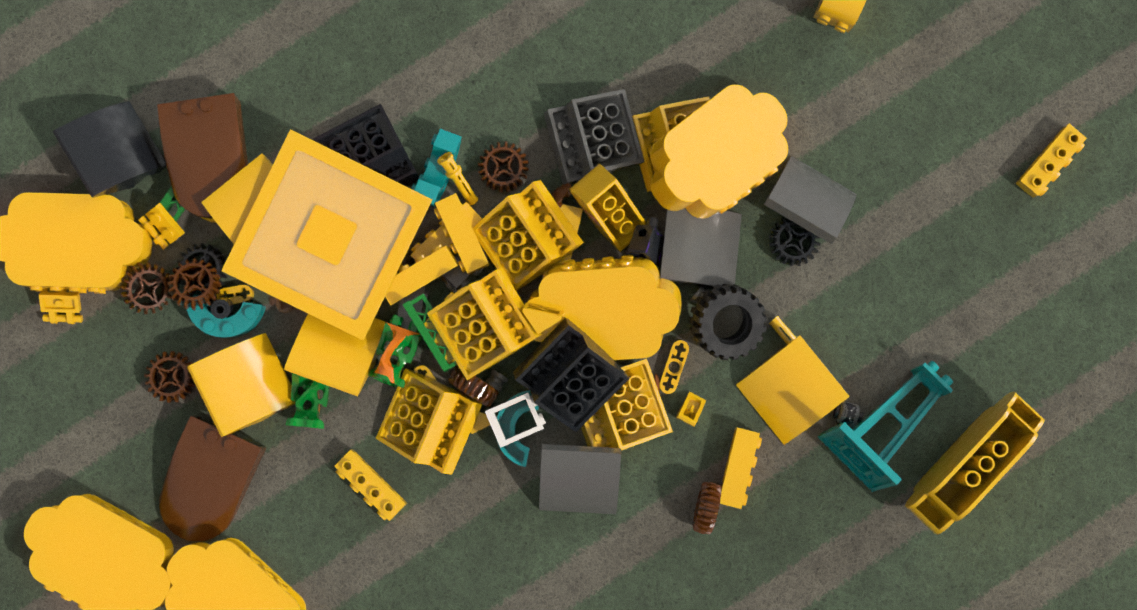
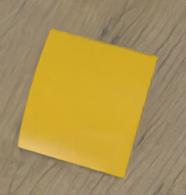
[632,96,710,192]
[201,154,273,244]
[472,180,584,291]
[427,268,542,380]
[284,314,386,397]
[187,333,295,437]
[736,335,849,445]
[581,359,673,450]
[375,368,482,475]

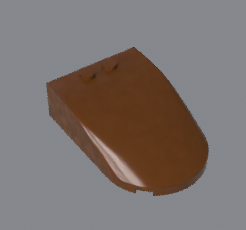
[157,93,248,218]
[159,416,267,541]

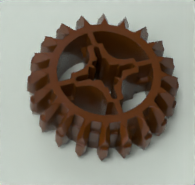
[478,141,529,193]
[167,258,221,311]
[120,262,172,314]
[144,351,196,403]
[448,366,499,407]
[693,482,722,535]

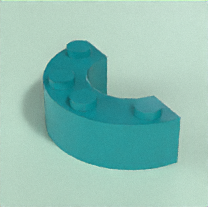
[411,129,462,207]
[187,294,266,339]
[497,390,539,467]

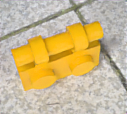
[138,203,185,250]
[39,291,83,324]

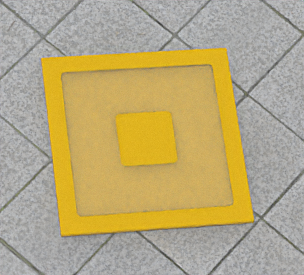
[221,129,432,340]

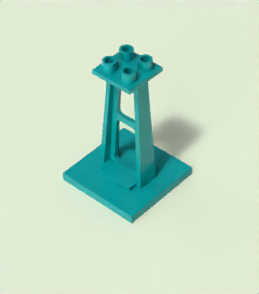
[818,361,953,492]

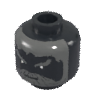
[833,401,863,428]

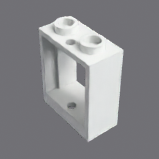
[485,393,546,448]

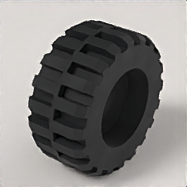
[689,283,767,360]

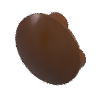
[551,183,572,207]

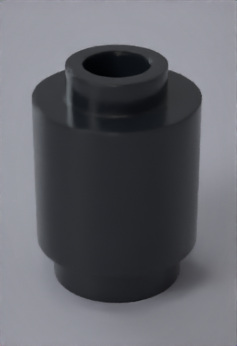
[211,297,233,319]

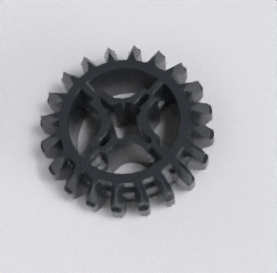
[769,217,821,267]
[176,243,228,295]

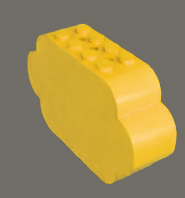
[650,85,788,219]
[0,193,152,294]
[526,255,682,360]
[905,392,1045,535]
[24,494,174,610]
[165,538,306,610]

